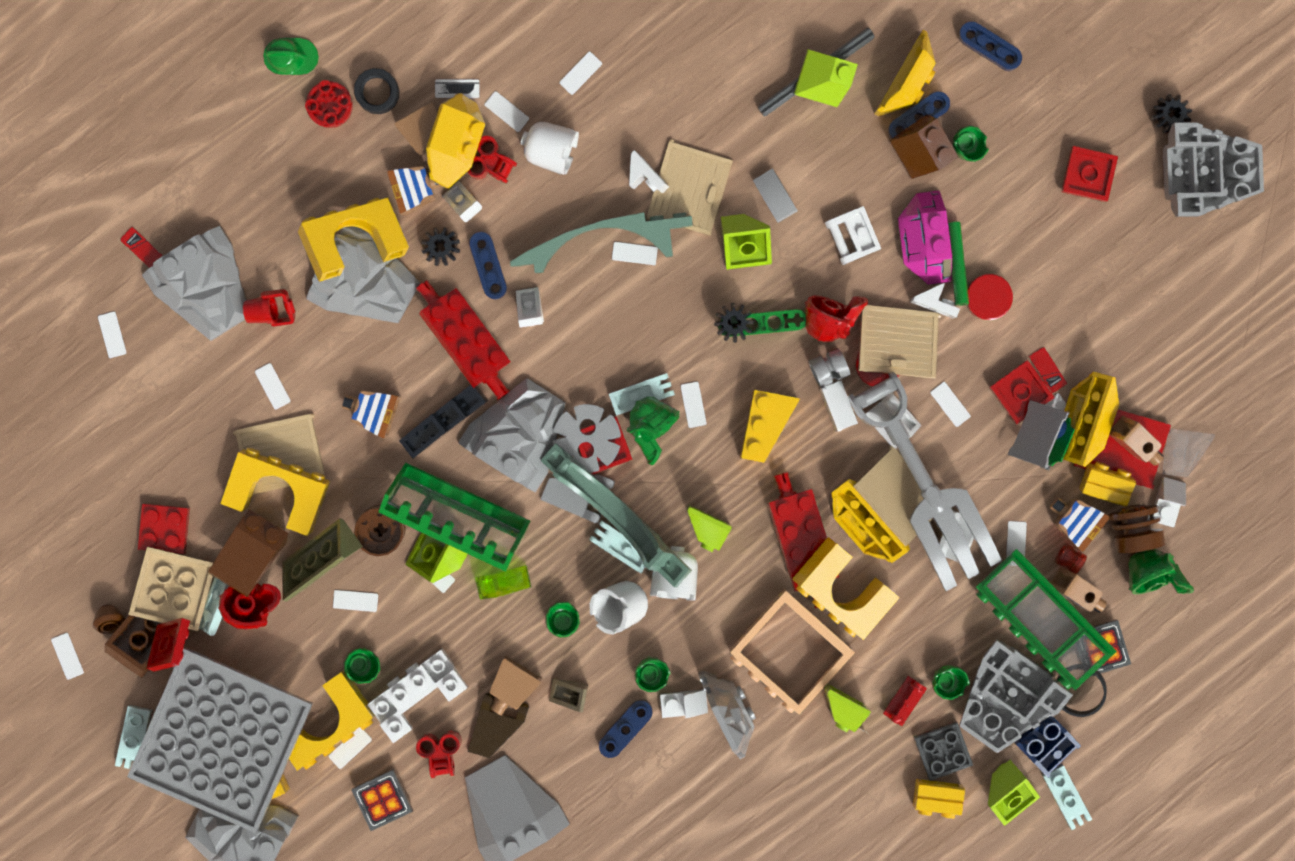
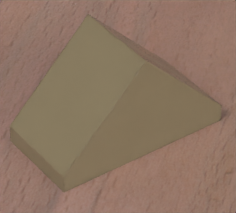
[549,679,588,713]

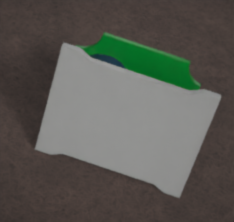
[1007,400,1075,471]

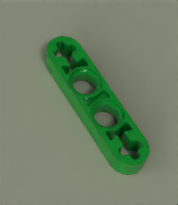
[718,309,806,337]

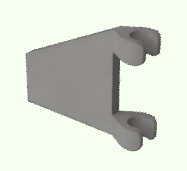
[540,475,615,523]

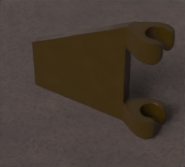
[468,692,529,758]

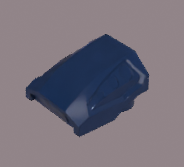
[1014,716,1081,778]

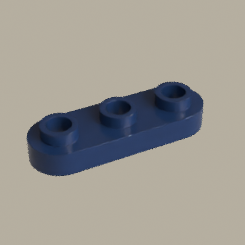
[959,22,1022,71]
[888,92,950,139]
[469,232,507,300]
[599,699,653,758]

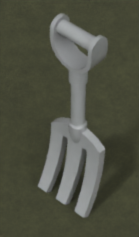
[848,371,1002,591]

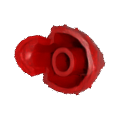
[805,295,868,342]
[218,583,281,630]

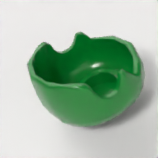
[952,125,989,162]
[545,602,580,638]
[343,648,380,684]
[634,657,671,692]
[932,665,970,700]

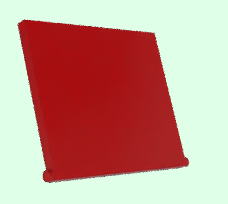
[1073,409,1171,489]

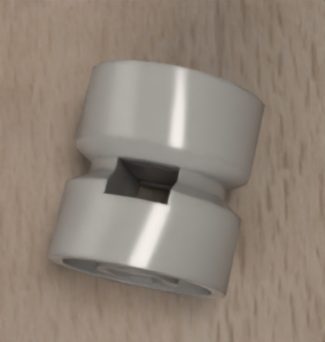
[809,348,850,388]

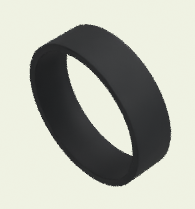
[1056,664,1107,717]

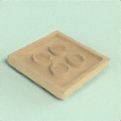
[128,547,213,631]

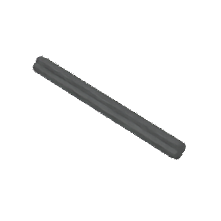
[758,28,875,117]

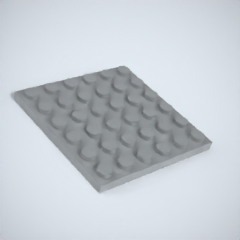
[127,647,313,833]

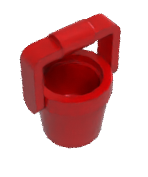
[243,289,296,327]

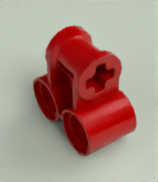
[467,136,517,184]
[416,730,462,779]

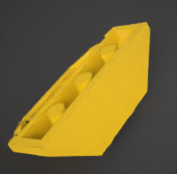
[874,30,936,116]
[426,93,485,188]
[1063,371,1119,467]
[831,479,910,563]

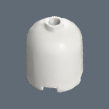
[521,122,579,175]
[650,546,698,601]
[590,581,648,635]

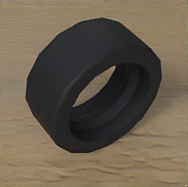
[354,68,400,115]

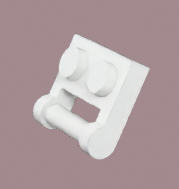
[825,206,881,265]

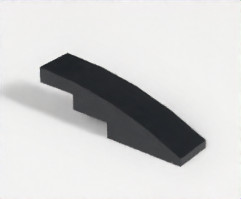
[399,385,489,459]

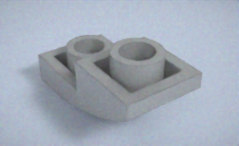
[753,168,798,223]

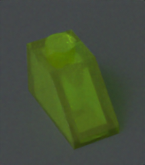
[475,565,531,600]

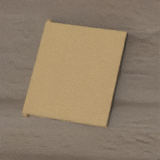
[646,139,733,236]
[858,305,941,379]
[233,413,326,494]
[853,446,933,546]

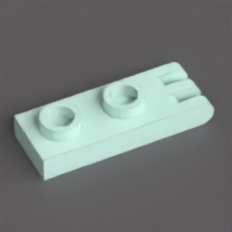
[609,373,675,416]
[589,520,645,573]
[199,578,230,636]
[115,705,153,769]
[1042,764,1092,830]

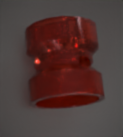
[1054,543,1087,574]

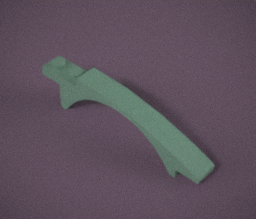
[510,212,693,273]
[540,443,692,588]

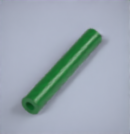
[948,222,969,306]

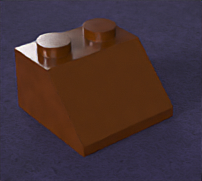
[889,114,958,179]

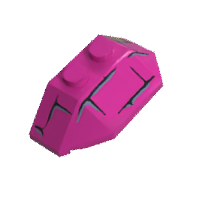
[898,190,952,285]

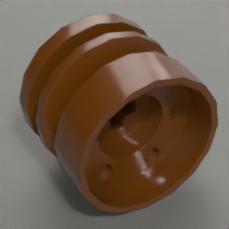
[354,504,406,557]
[1109,504,1166,553]

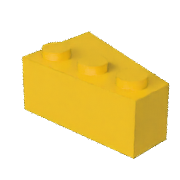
[740,390,800,463]

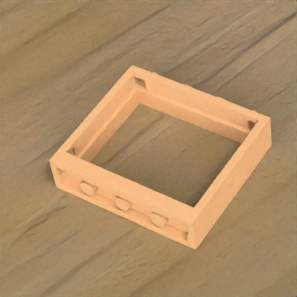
[729,589,855,714]

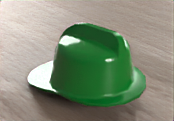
[263,38,319,75]

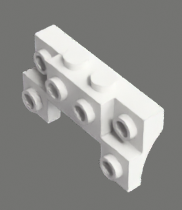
[367,648,468,743]

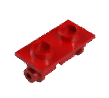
[883,676,927,726]

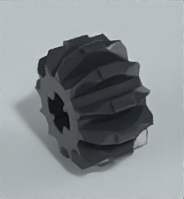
[1151,94,1193,133]
[421,227,461,266]
[714,303,754,343]

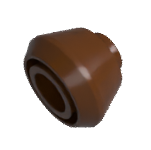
[92,604,125,634]

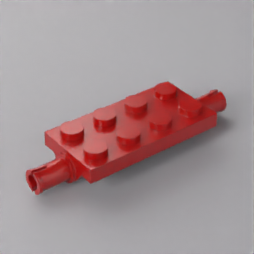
[416,280,511,400]
[767,472,839,608]

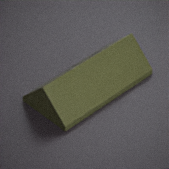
[282,518,363,602]

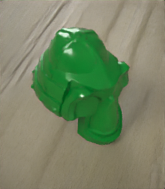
[626,396,680,466]
[1128,549,1194,595]

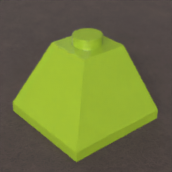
[794,49,858,107]
[721,214,772,270]
[687,505,732,552]
[405,533,467,583]
[824,683,871,732]
[988,760,1040,826]

